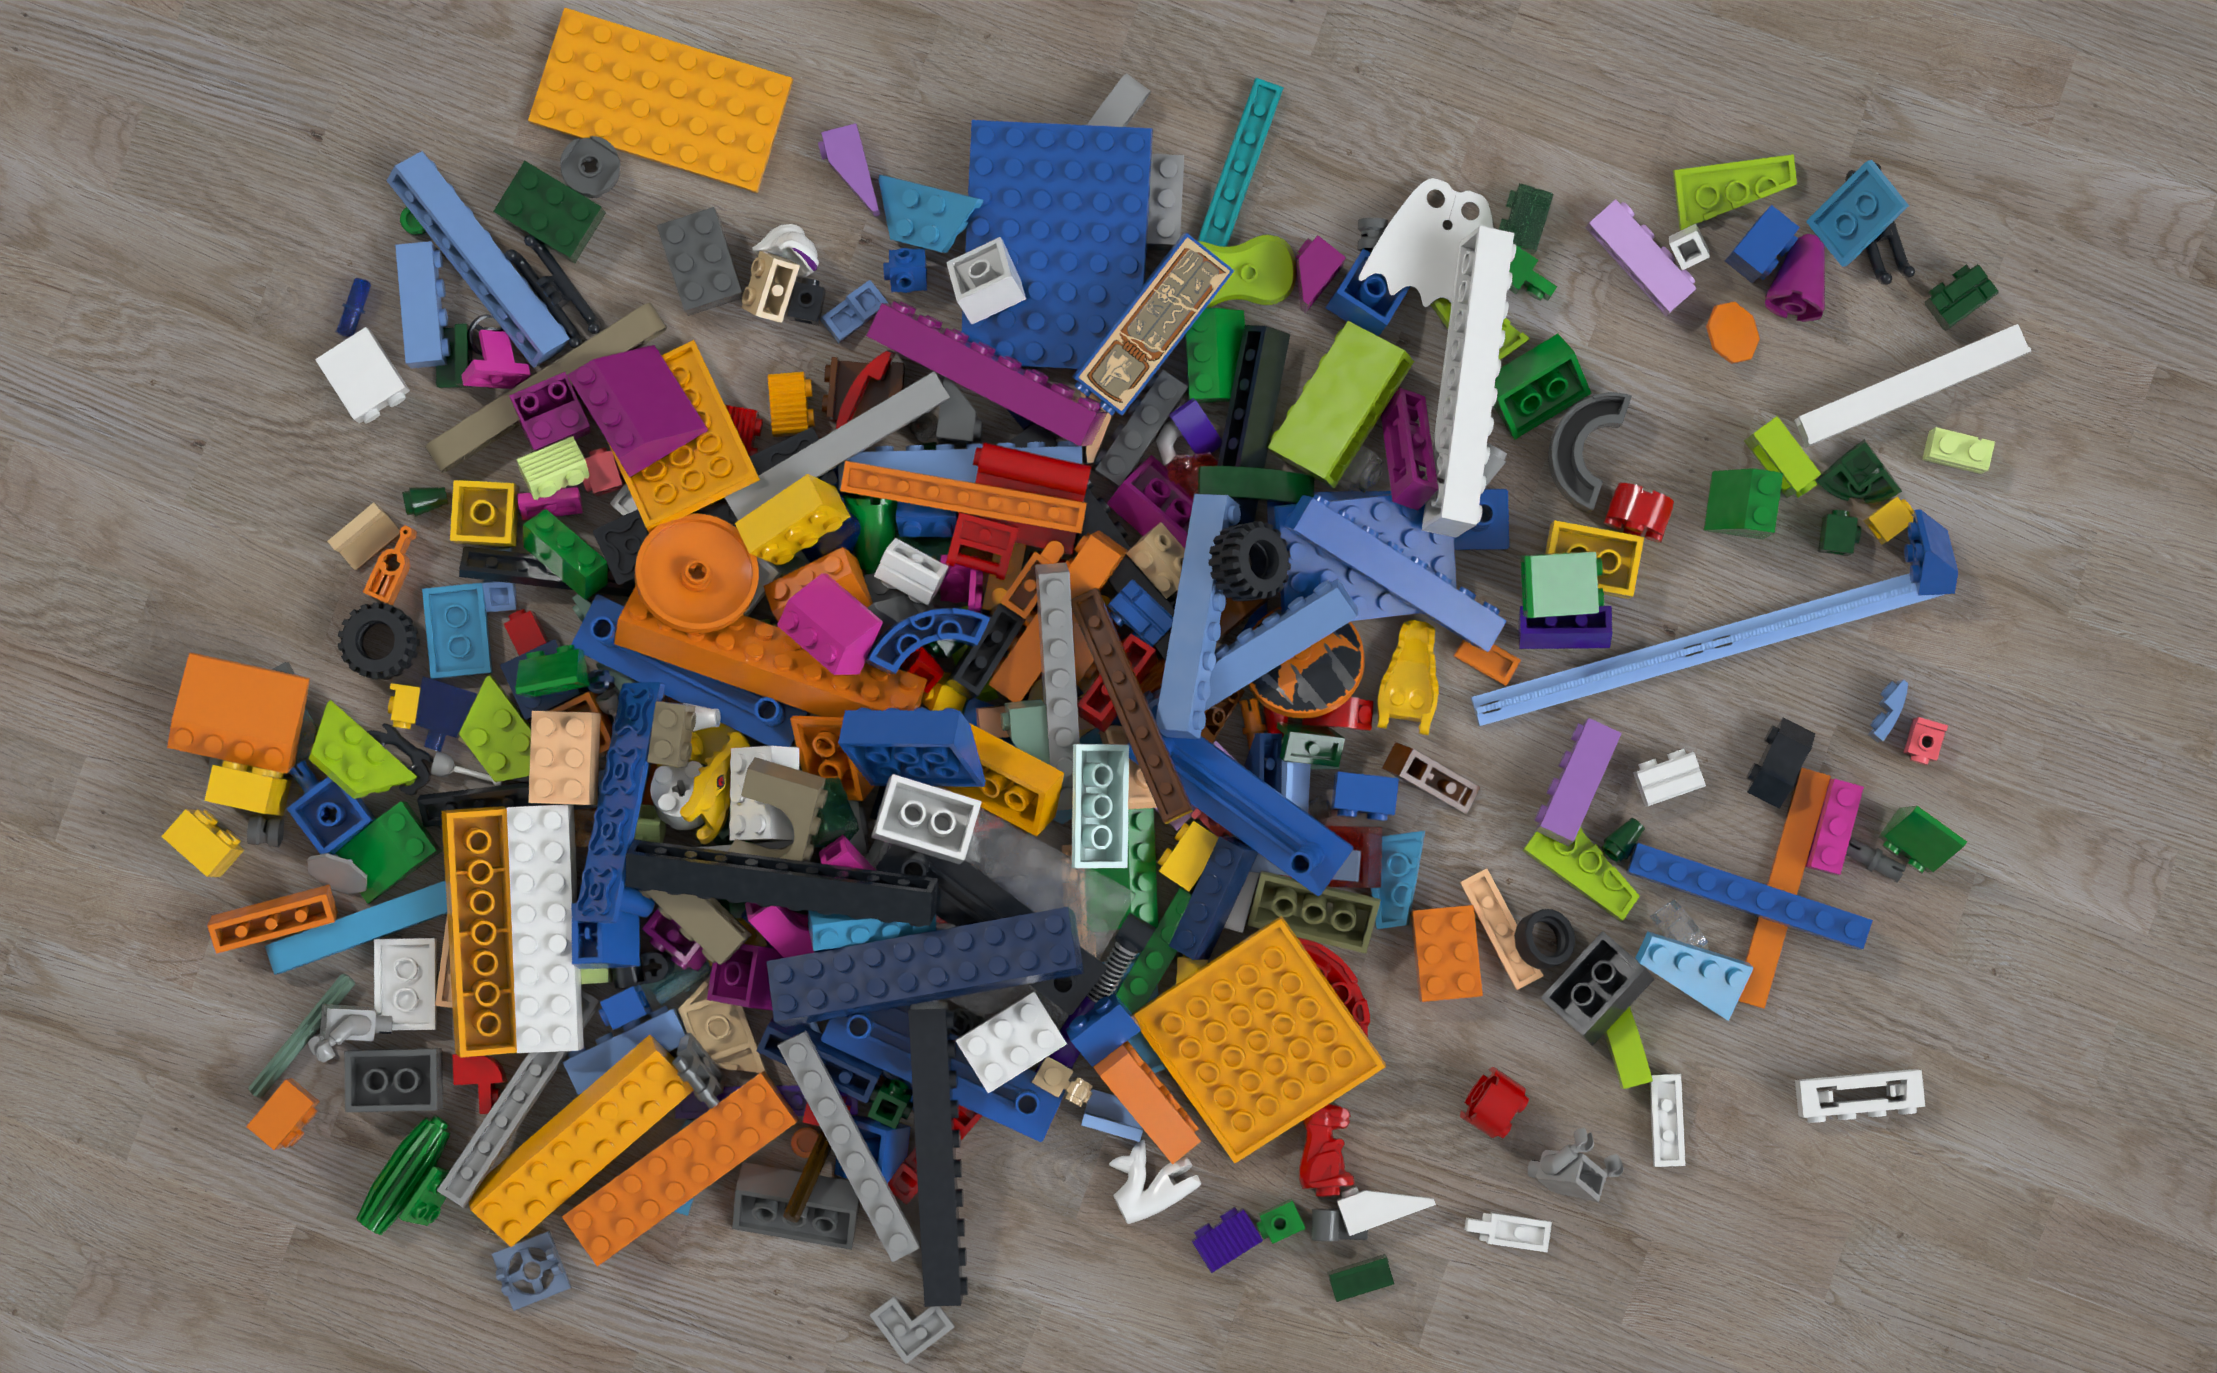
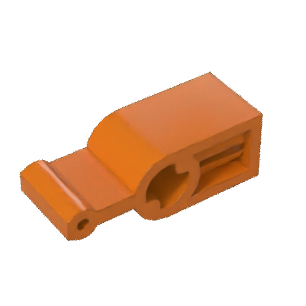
[363,525,417,606]

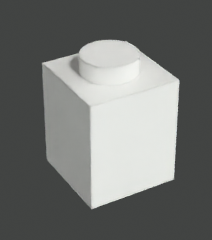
[1669,224,1710,270]

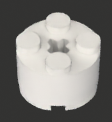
[650,761,704,830]

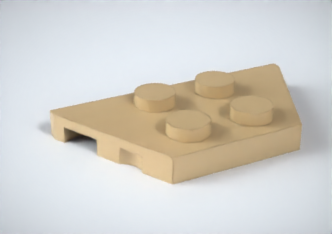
[678,975,766,1073]

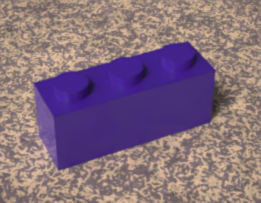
[1518,606,1613,649]

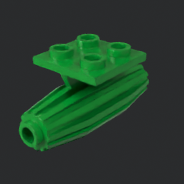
[356,1115,451,1235]

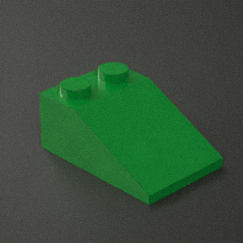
[515,645,590,698]
[334,801,442,904]
[1879,806,1967,874]

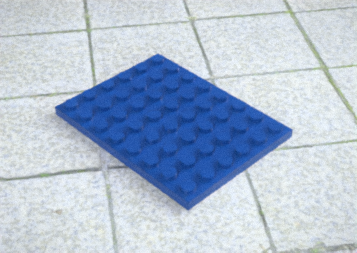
[962,120,1153,369]

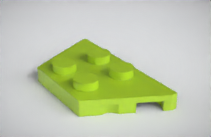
[459,675,531,782]
[309,700,417,799]

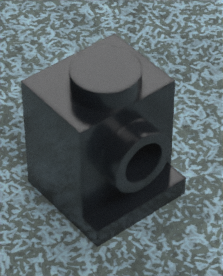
[787,278,826,326]

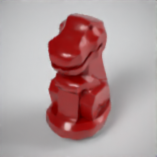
[1299,1103,1354,1197]

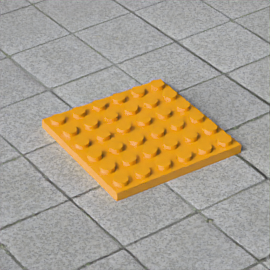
[1132,916,1386,1164]

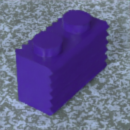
[1192,1207,1263,1273]

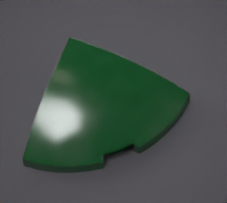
[1816,439,1902,503]

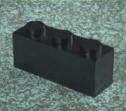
[945,603,1025,700]

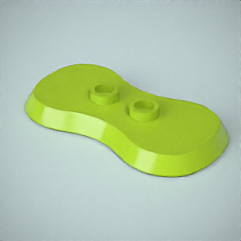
[1198,235,1297,308]

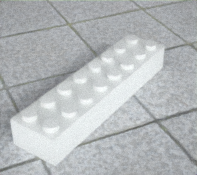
[507,804,584,1053]

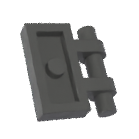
[672,1032,727,1109]

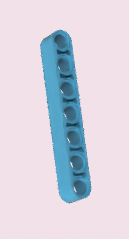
[264,881,447,975]

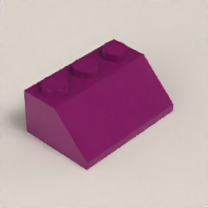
[1107,455,1196,548]

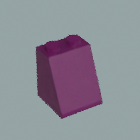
[707,944,784,1011]

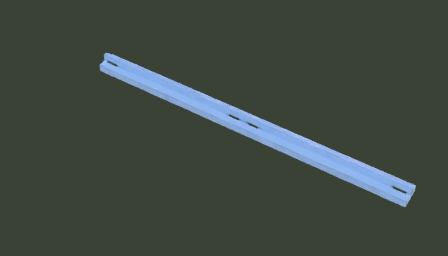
[1471,573,1944,726]

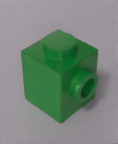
[1256,1199,1305,1244]

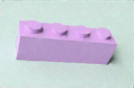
[1586,199,1697,316]

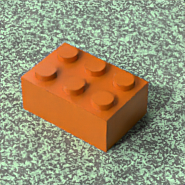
[1411,905,1483,1002]

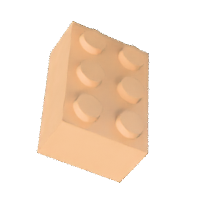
[528,711,601,805]

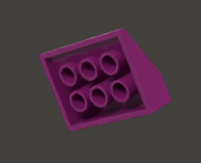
[567,345,708,477]

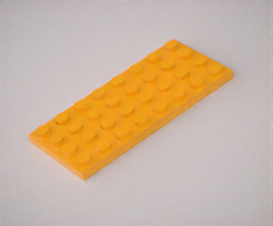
[528,7,793,193]

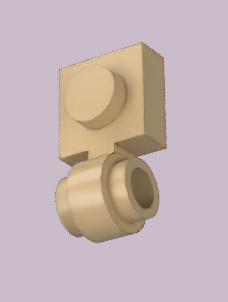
[1031,1056,1093,1107]

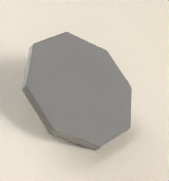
[308,853,367,895]

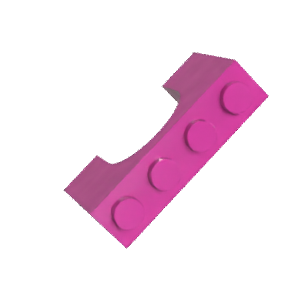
[745,835,877,958]

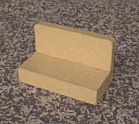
[327,502,400,570]

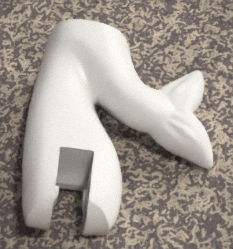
[1109,1139,1201,1224]

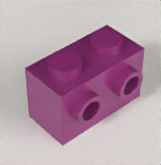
[642,909,707,971]

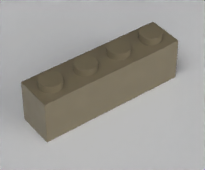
[638,890,752,965]

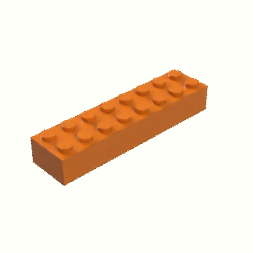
[562,1071,800,1267]

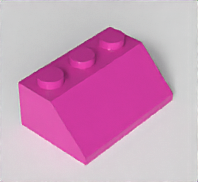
[777,573,883,675]

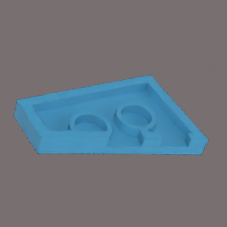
[1364,831,1425,929]

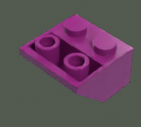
[509,372,591,452]

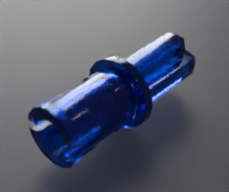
[335,278,371,338]

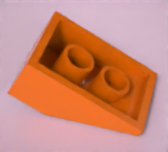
[790,716,875,801]

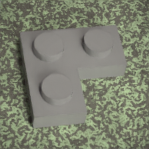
[870,1296,955,1364]

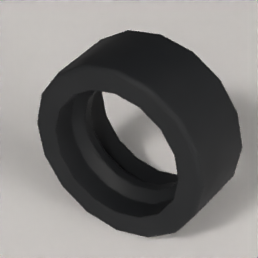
[1514,909,1575,969]

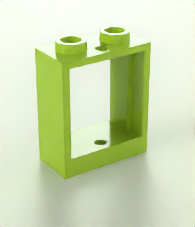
[1744,416,1821,498]

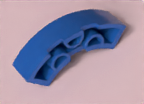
[865,608,990,675]

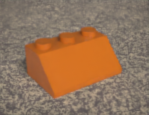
[763,547,873,622]

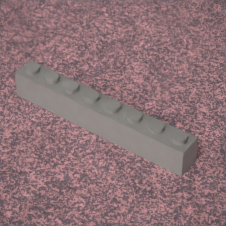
[1035,563,1080,810]

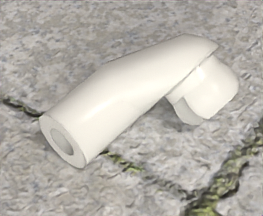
[1156,421,1182,466]

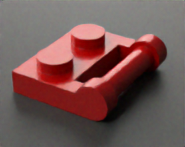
[945,512,1019,581]

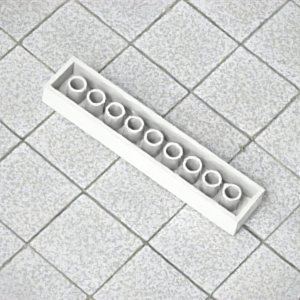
[1422,225,1516,537]

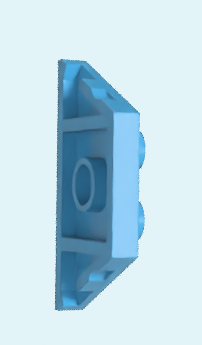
[878,175,983,253]

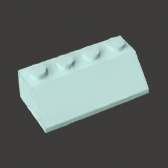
[1072,744,1129,868]

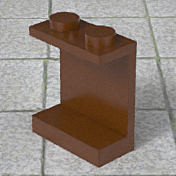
[822,357,905,421]

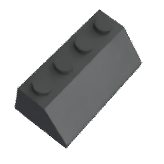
[732,1162,860,1250]

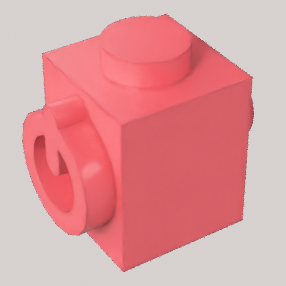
[583,448,625,496]

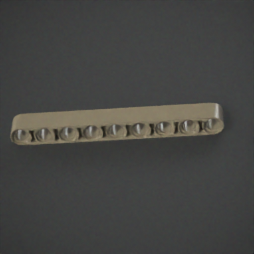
[425,302,667,473]

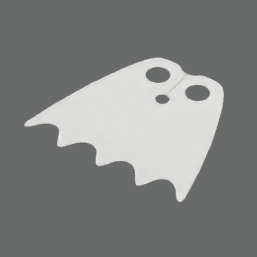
[1359,178,1493,307]

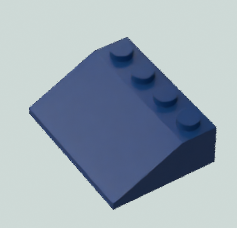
[838,708,986,787]

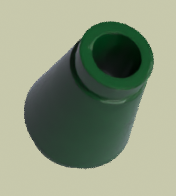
[402,487,448,517]
[1601,818,1645,863]

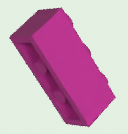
[1805,779,1864,875]

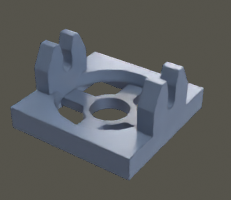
[492,1230,571,1311]

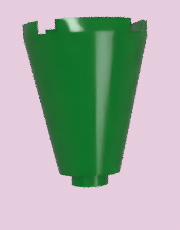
[841,493,898,574]

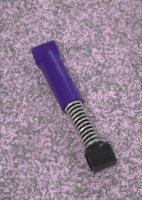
[1035,912,1156,1073]

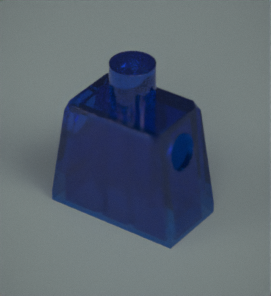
[416,677,478,752]

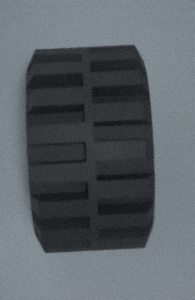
[1208,521,1291,602]
[338,603,420,680]

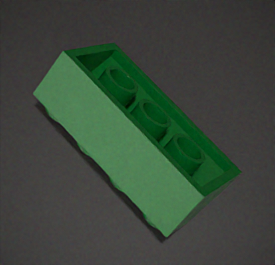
[1085,808,1158,930]

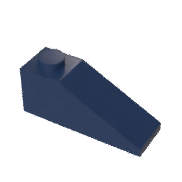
[1244,733,1282,793]

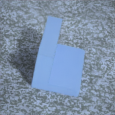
[1281,760,1311,813]
[1081,1089,1143,1142]

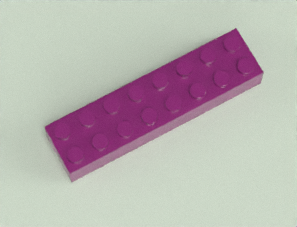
[866,301,1107,446]

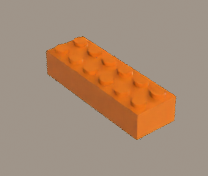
[988,530,1128,702]

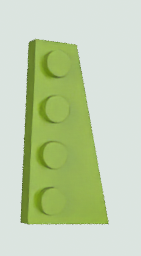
[1522,827,1640,922]

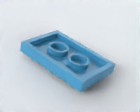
[1806,160,1909,267]
[422,583,493,679]

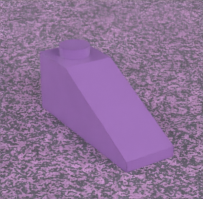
[818,123,880,217]

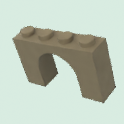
[728,757,828,862]

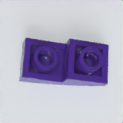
[1169,398,1222,461]

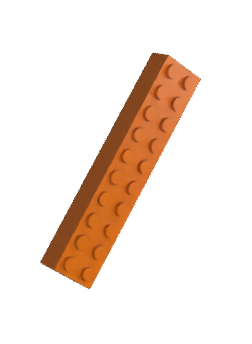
[614,586,927,717]

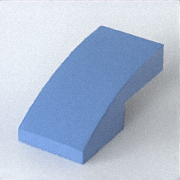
[820,280,888,344]
[482,546,517,612]

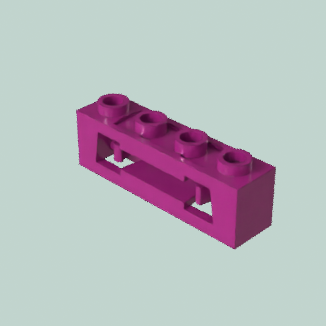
[1381,388,1438,510]

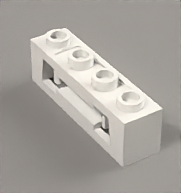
[1795,1069,1925,1123]

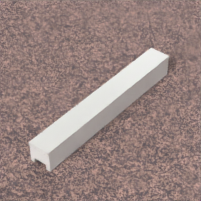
[1794,324,2032,448]

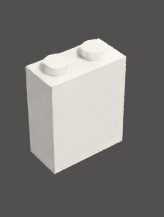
[315,327,410,424]

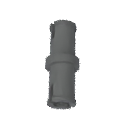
[1846,837,1906,883]

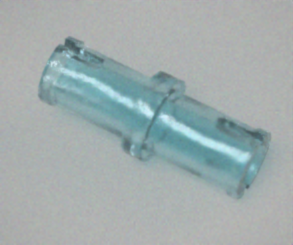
[651,962,711,1006]

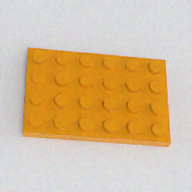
[608,340,760,533]

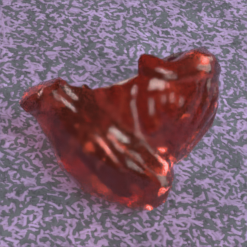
[1167,452,1218,499]

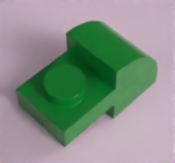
[1509,246,1558,301]

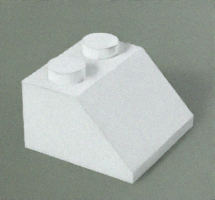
[946,237,1026,324]

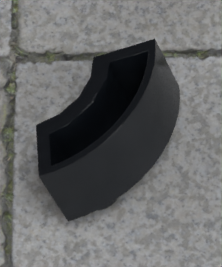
[1746,717,1815,809]

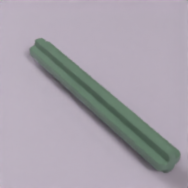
[248,974,355,1098]

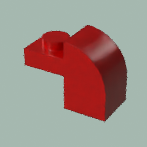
[1302,697,1374,731]
[452,1054,507,1114]

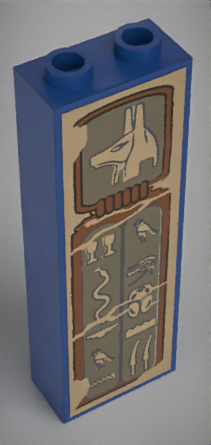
[1072,233,1234,416]

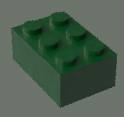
[493,161,606,264]

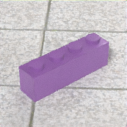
[1534,718,1622,846]

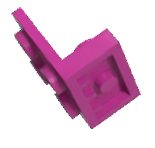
[940,555,983,614]

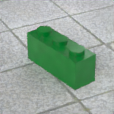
[523,509,608,600]

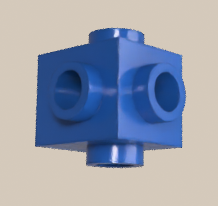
[883,248,927,293]

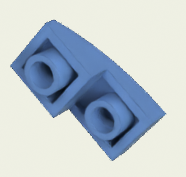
[1868,679,1908,742]

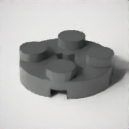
[560,136,621,198]

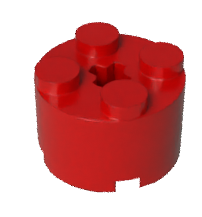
[1604,482,1674,543]
[1460,1067,1529,1139]

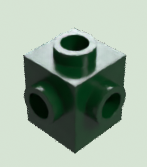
[868,1078,913,1129]

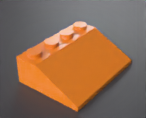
[167,652,310,774]

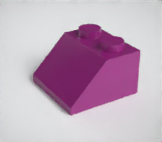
[1296,235,1346,313]

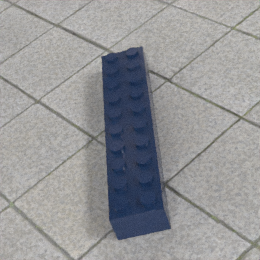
[767,907,1084,1027]

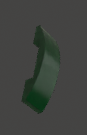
[1198,466,1314,505]

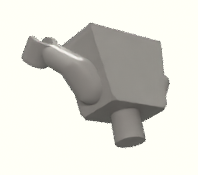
[308,1004,393,1062]
[1528,1128,1624,1202]

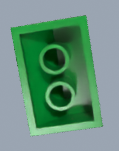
[1185,308,1245,403]
[1494,333,1592,440]

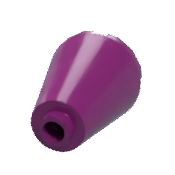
[1765,234,1825,322]

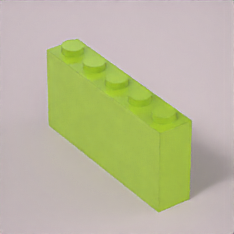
[1268,321,1415,488]

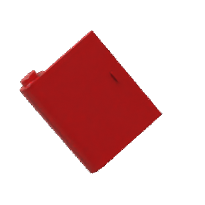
[970,442,1091,555]

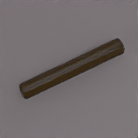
[783,1129,831,1223]

